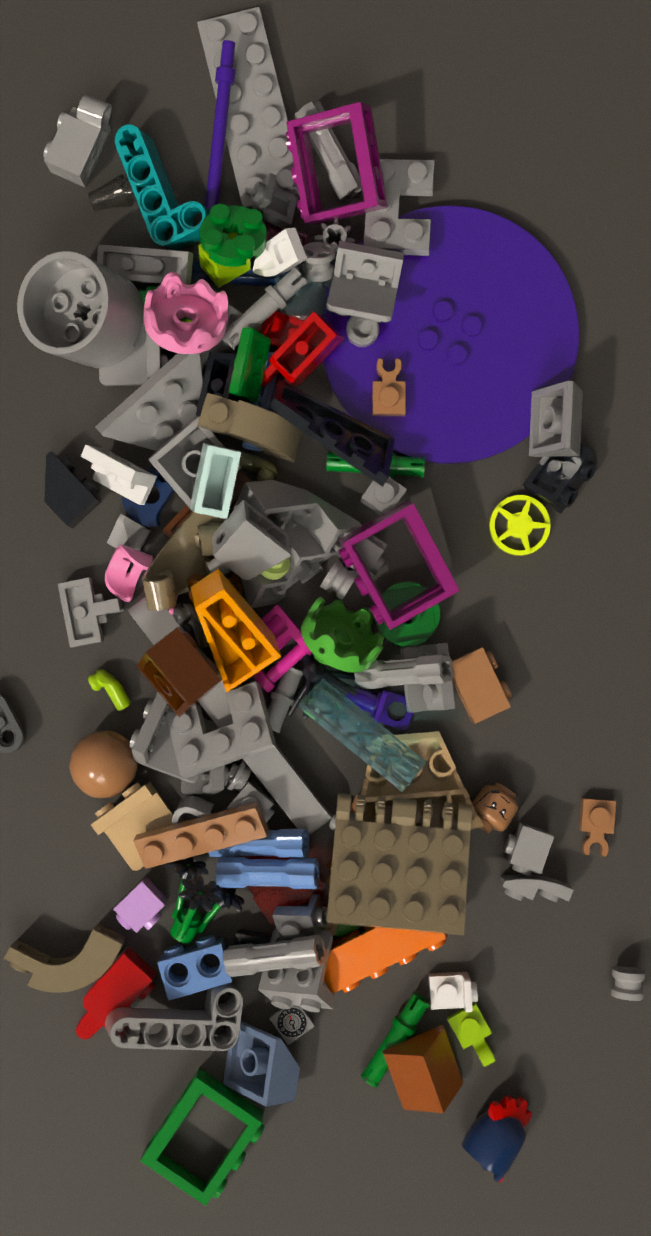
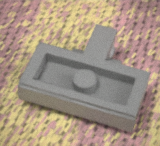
[58,577,124,648]

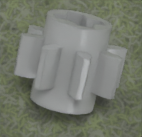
[314,219,355,263]

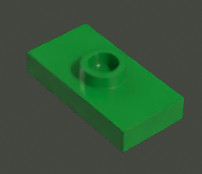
[229,328,271,403]

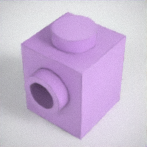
[114,876,169,933]

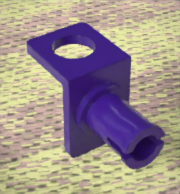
[343,685,413,731]

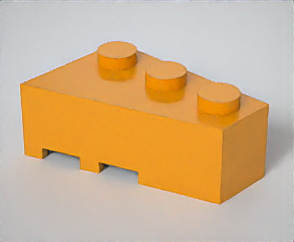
[191,569,281,693]

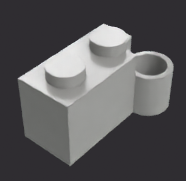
[43,94,112,188]

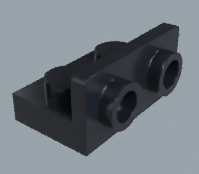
[523,444,598,514]

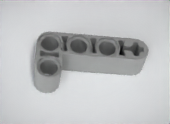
[105,983,243,1051]

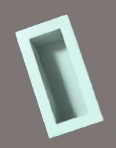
[190,443,241,519]

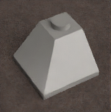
[148,416,242,508]

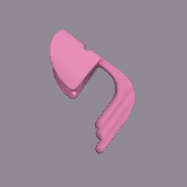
[105,544,178,615]

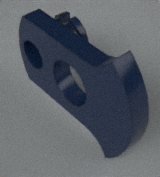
[122,465,175,527]

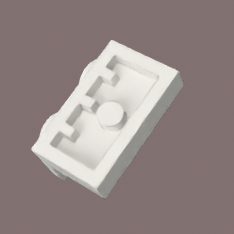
[81,445,157,505]

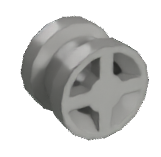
[301,242,334,282]
[320,559,358,600]
[611,966,646,1001]

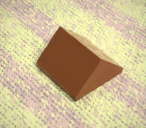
[382,1025,464,1113]

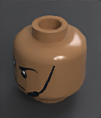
[472,782,519,834]

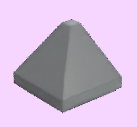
[107,514,151,551]

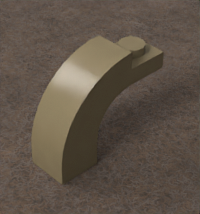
[198,393,304,464]
[4,923,127,993]

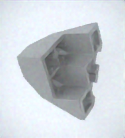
[234,480,362,608]

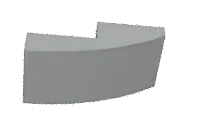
[498,874,574,902]

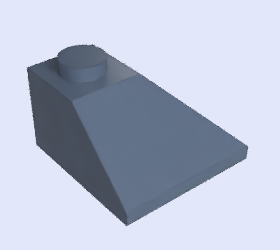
[223,1021,300,1107]

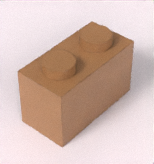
[452,647,512,724]

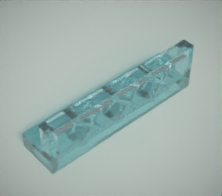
[298,679,427,792]

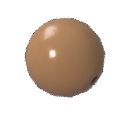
[69,730,138,798]

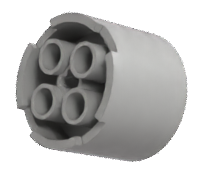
[17,251,144,368]

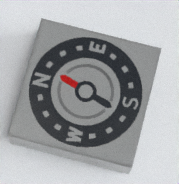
[269,1005,315,1045]

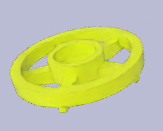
[489,495,551,556]

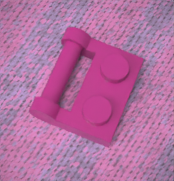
[253,605,312,693]

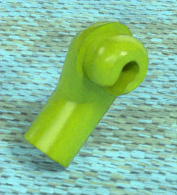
[88,669,132,711]

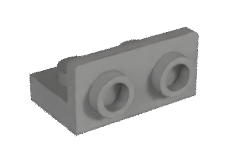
[400,643,455,713]

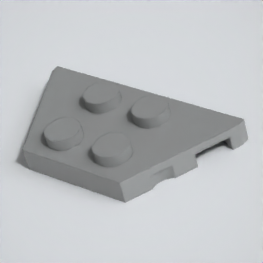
[95,353,203,451]

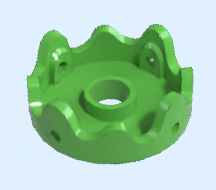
[301,596,384,673]

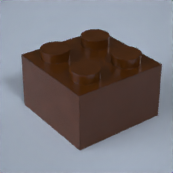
[137,627,221,717]

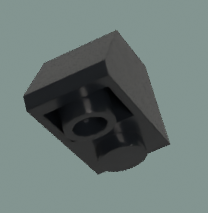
[44,451,101,529]

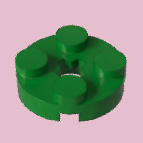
[200,204,267,267]
[375,582,440,647]

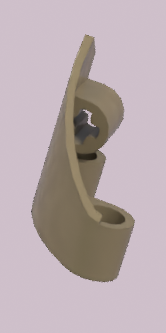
[142,512,232,611]

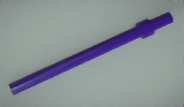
[205,40,236,209]

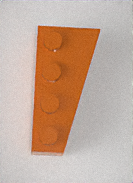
[324,926,448,994]

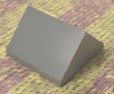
[529,381,583,457]

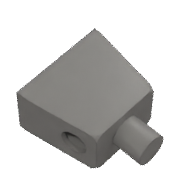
[208,500,291,580]

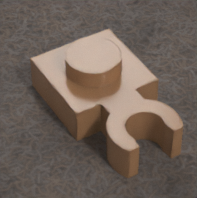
[372,359,405,416]
[579,797,616,856]

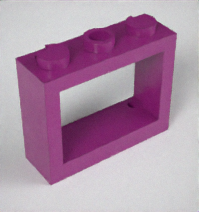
[286,102,388,225]
[338,500,460,630]

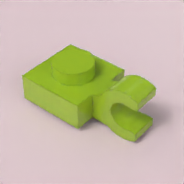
[447,1002,496,1067]

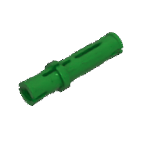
[326,451,425,478]
[360,992,431,1088]

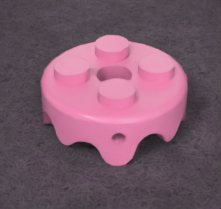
[143,272,228,354]

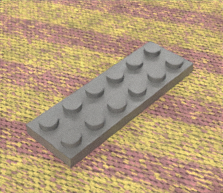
[197,7,300,209]

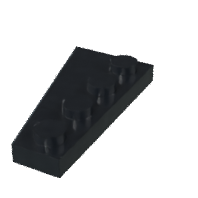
[268,380,395,487]

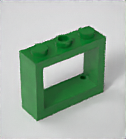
[140,1067,265,1206]

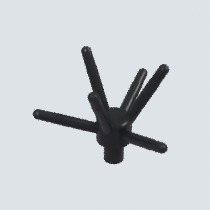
[287,653,357,724]

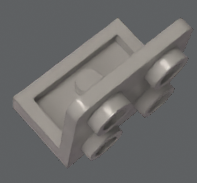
[326,241,404,322]
[99,323,169,386]
[129,693,219,783]
[258,928,336,1012]

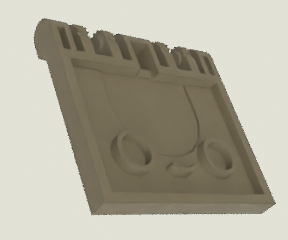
[327,793,472,935]

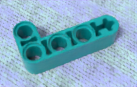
[115,124,210,251]

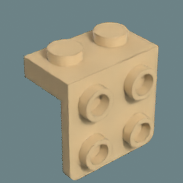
[91,782,173,871]

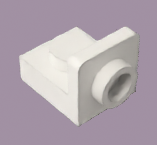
[428,972,478,1012]

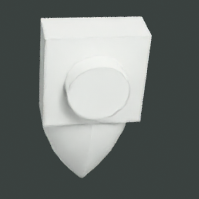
[253,227,307,277]

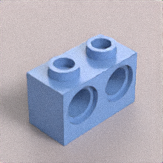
[157,935,233,1001]

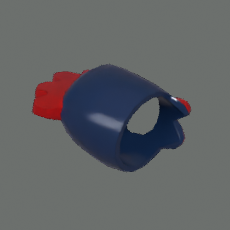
[462,1095,532,1182]

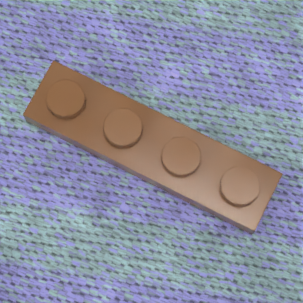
[133,802,269,869]

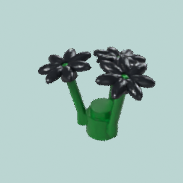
[166,857,245,943]

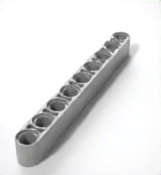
[128,597,332,836]

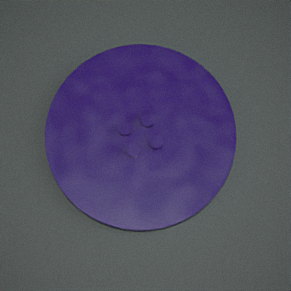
[322,206,579,464]

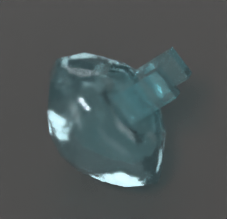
[275,267,329,321]

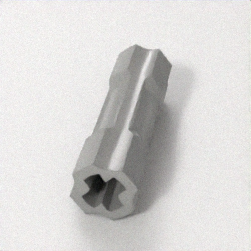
[295,101,363,202]
[354,654,454,690]
[223,935,326,977]

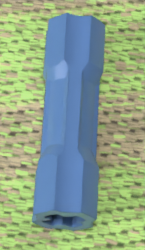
[208,829,310,858]
[215,857,320,889]

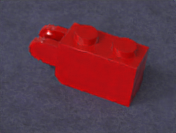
[261,311,344,397]
[75,946,157,1040]

